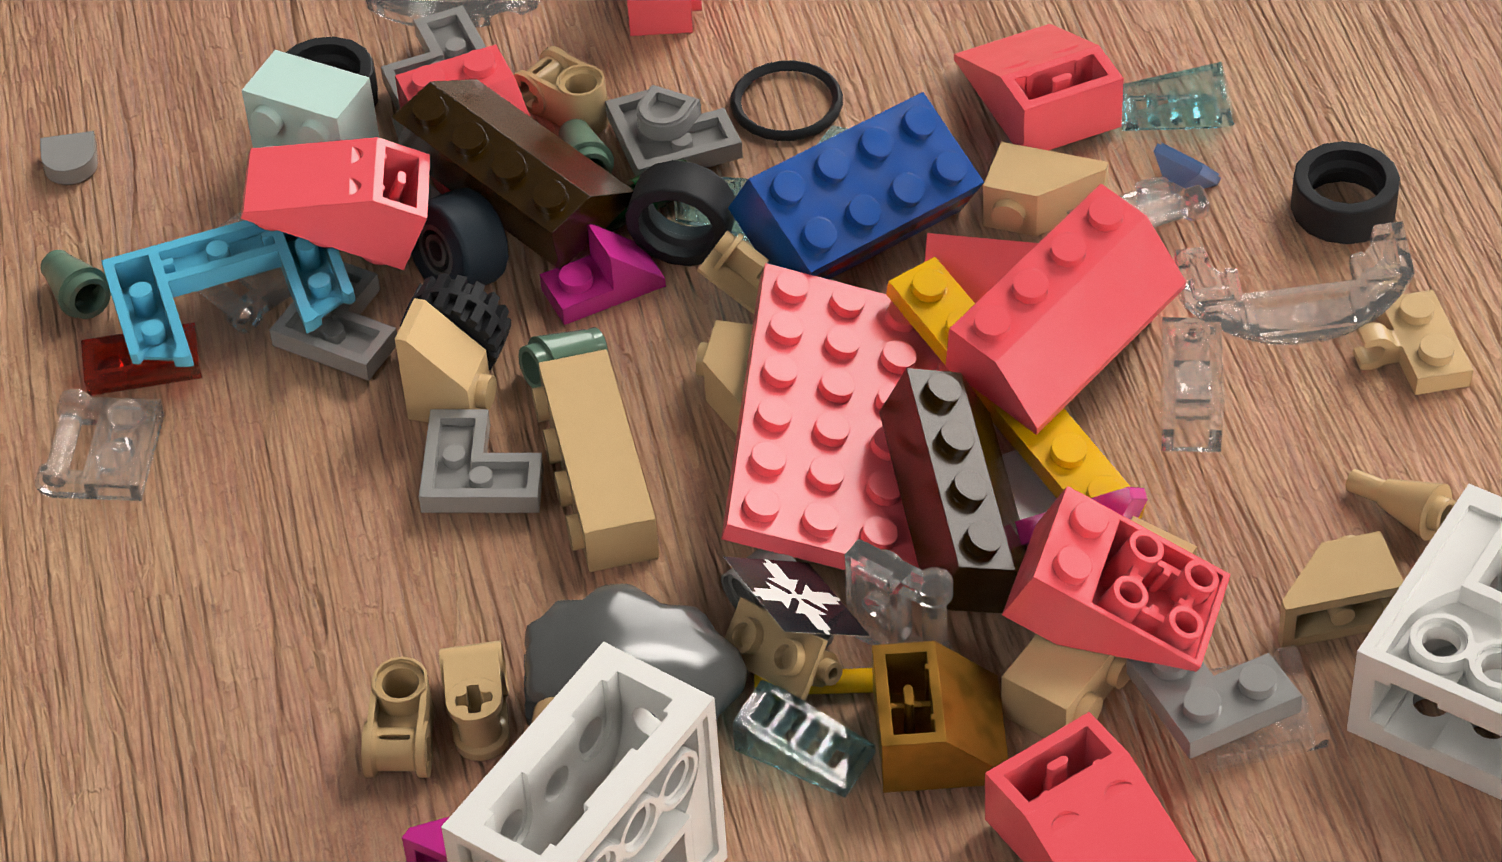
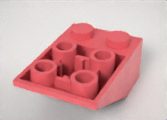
[954,24,1124,151]
[241,137,430,270]
[1002,486,1231,672]
[985,712,1197,862]

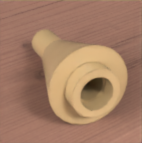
[1346,469,1456,541]

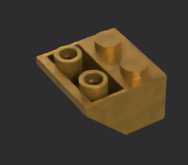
[872,641,1009,793]

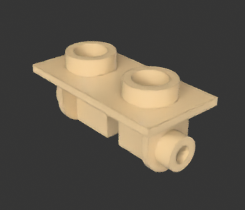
[697,230,769,314]
[725,597,842,700]

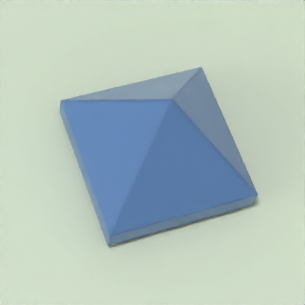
[1154,143,1221,197]

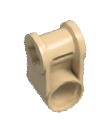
[513,46,609,134]
[439,640,510,761]
[361,656,435,778]

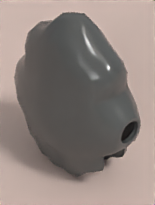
[524,583,749,725]

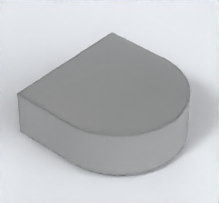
[636,85,701,141]
[40,131,98,185]

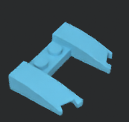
[101,220,356,367]

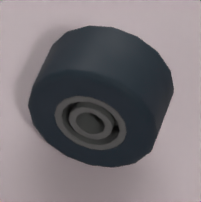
[411,187,509,285]

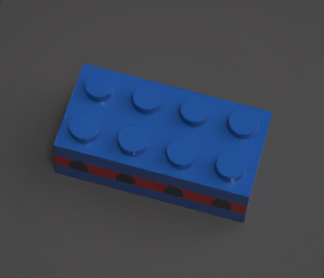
[728,92,985,279]

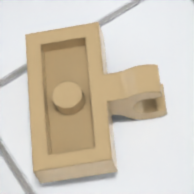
[1353,290,1473,395]

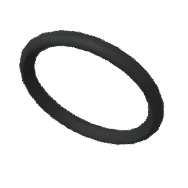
[730,60,843,141]

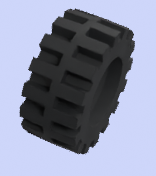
[400,274,511,371]

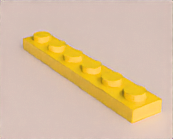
[886,257,1146,519]

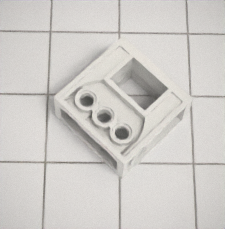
[1347,484,1502,800]
[441,642,728,862]

